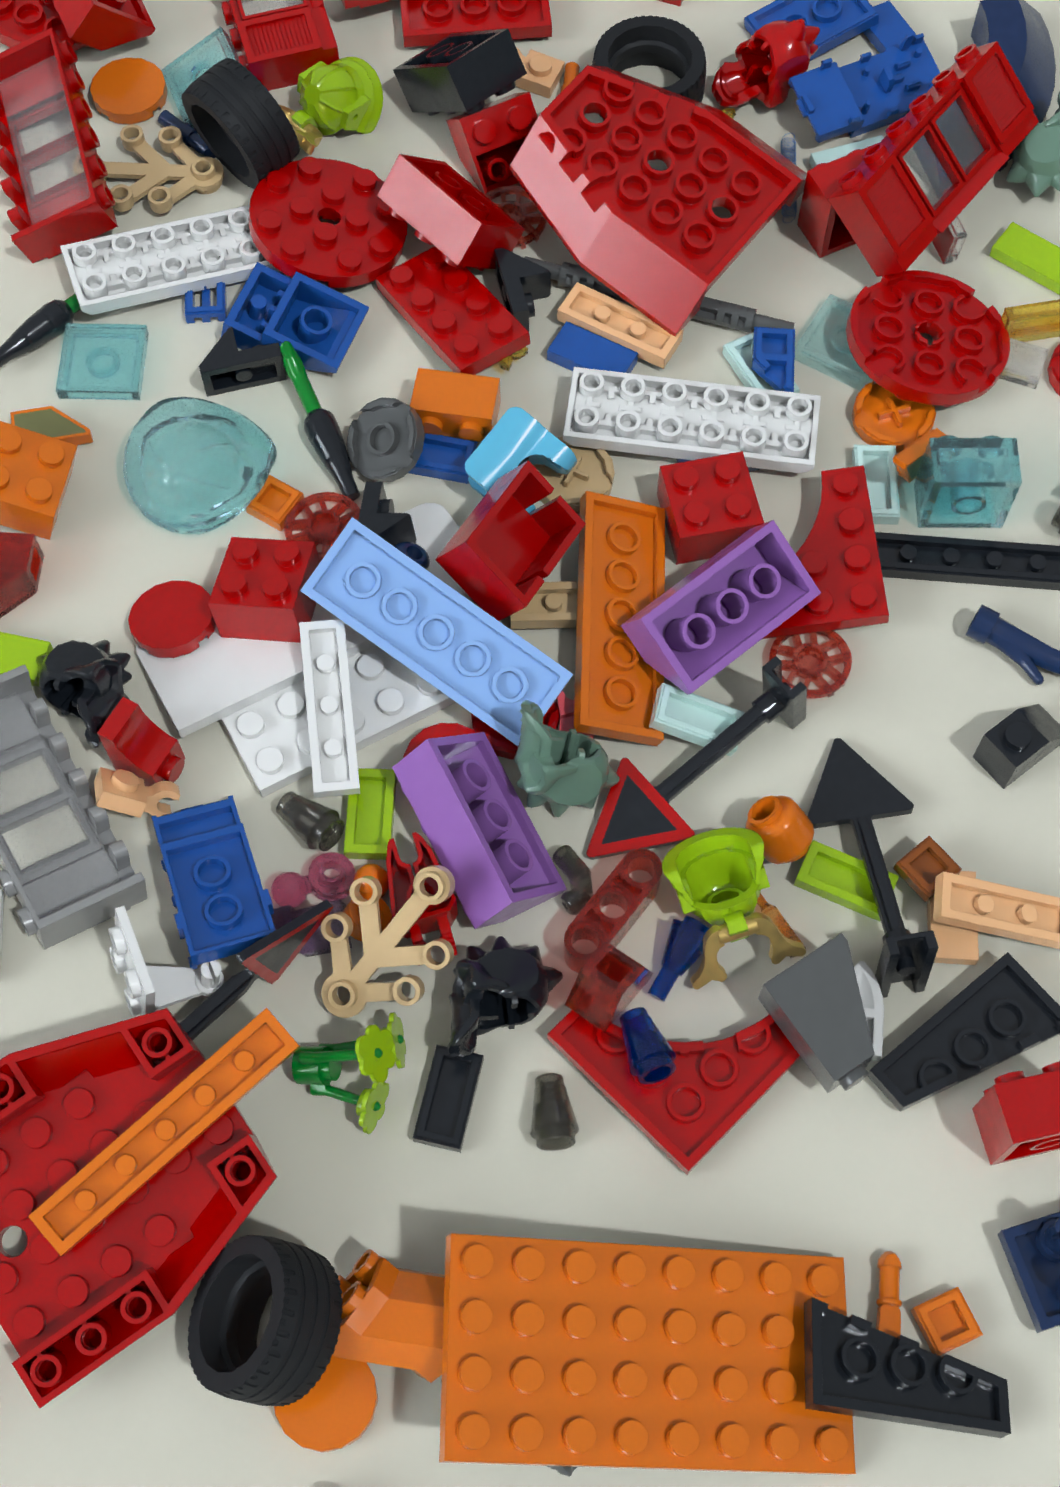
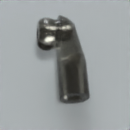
[552,845,594,915]

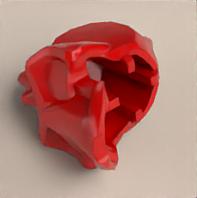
[712,19,820,108]

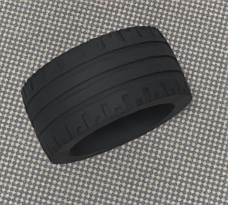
[592,15,706,121]
[181,58,300,189]
[188,1235,343,1406]

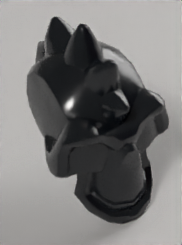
[36,640,132,748]
[447,936,563,1059]

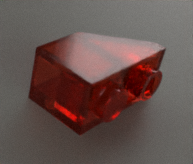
[0,532,44,618]
[565,941,653,1032]

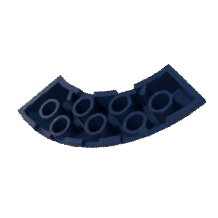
[912,0,1056,200]

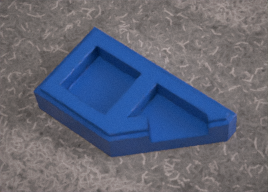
[752,327,795,392]

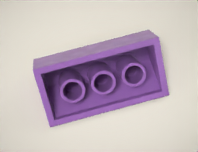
[621,520,821,695]
[392,732,567,929]

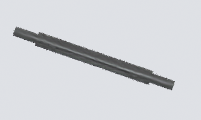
[524,256,795,333]

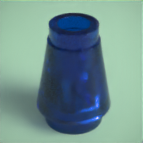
[619,1007,676,1084]

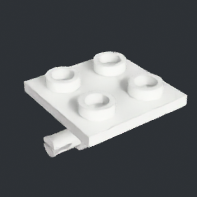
[109,906,224,1016]

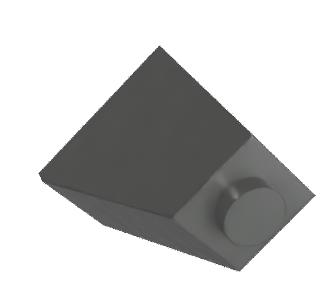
[758,933,875,1093]

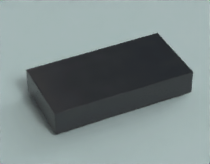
[413,1045,484,1153]

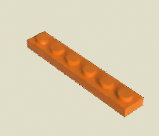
[28,1008,301,1256]

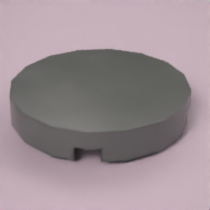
[346,397,425,482]

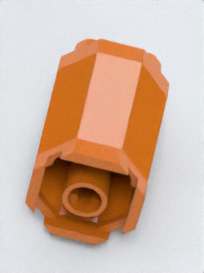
[332,1249,445,1383]

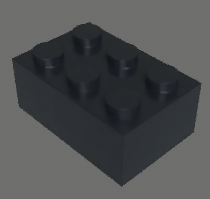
[393,28,527,116]

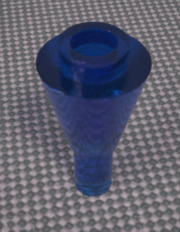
[648,915,709,1002]

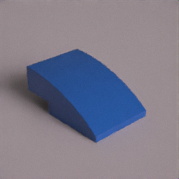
[221,262,369,373]

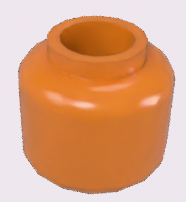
[745,795,814,864]

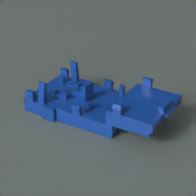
[788,33,940,143]
[152,795,276,970]

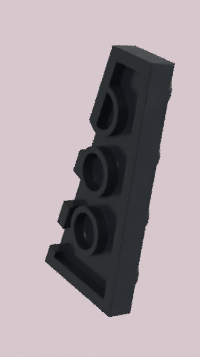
[868,952,1060,1112]
[804,1297,1011,1438]

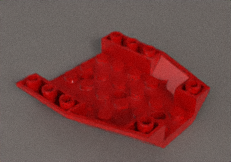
[509,65,807,337]
[0,1008,278,1409]

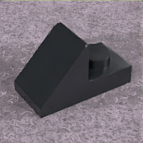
[495,248,551,331]
[199,327,287,397]
[358,482,417,546]

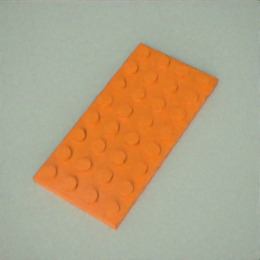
[439,1233,856,1475]

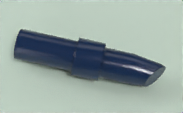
[158,110,216,158]

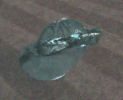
[123,397,277,535]

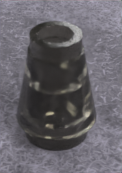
[276,791,345,851]
[530,1073,579,1151]

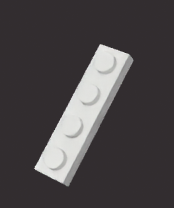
[299,619,360,798]

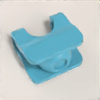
[465,407,577,513]

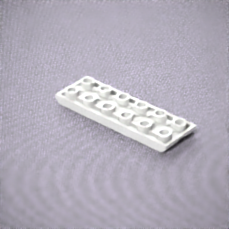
[60,205,281,315]
[563,367,821,473]

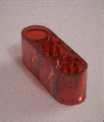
[563,848,662,974]

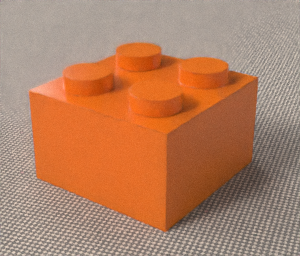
[0,421,78,540]

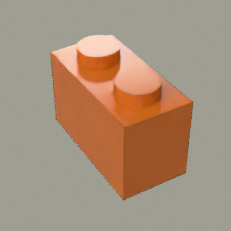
[410,368,501,442]

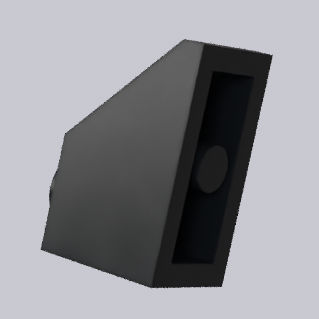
[973,704,1060,789]

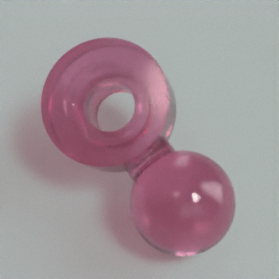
[271,852,355,909]

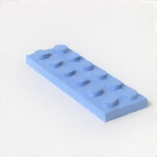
[300,517,573,746]

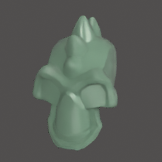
[1006,92,1060,197]
[514,700,620,817]

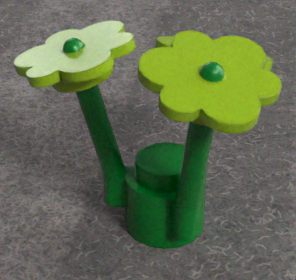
[292,1012,406,1134]

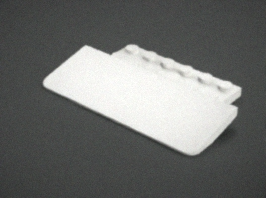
[136,503,472,798]

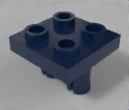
[997,1212,1060,1333]

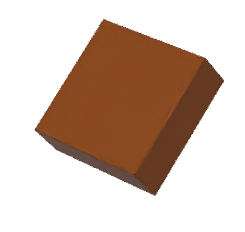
[893,836,962,903]

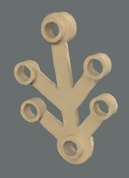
[74,124,224,214]
[321,865,455,1018]

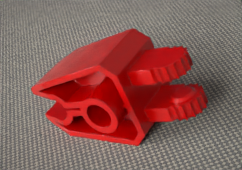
[386,832,458,966]

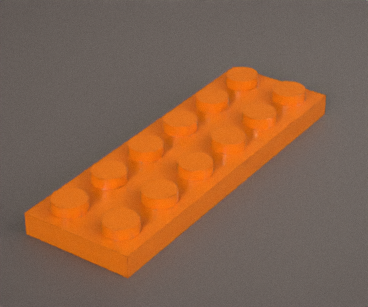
[574,491,665,746]

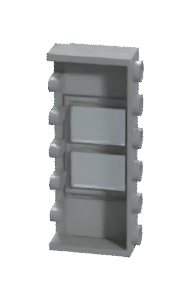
[0,664,147,950]

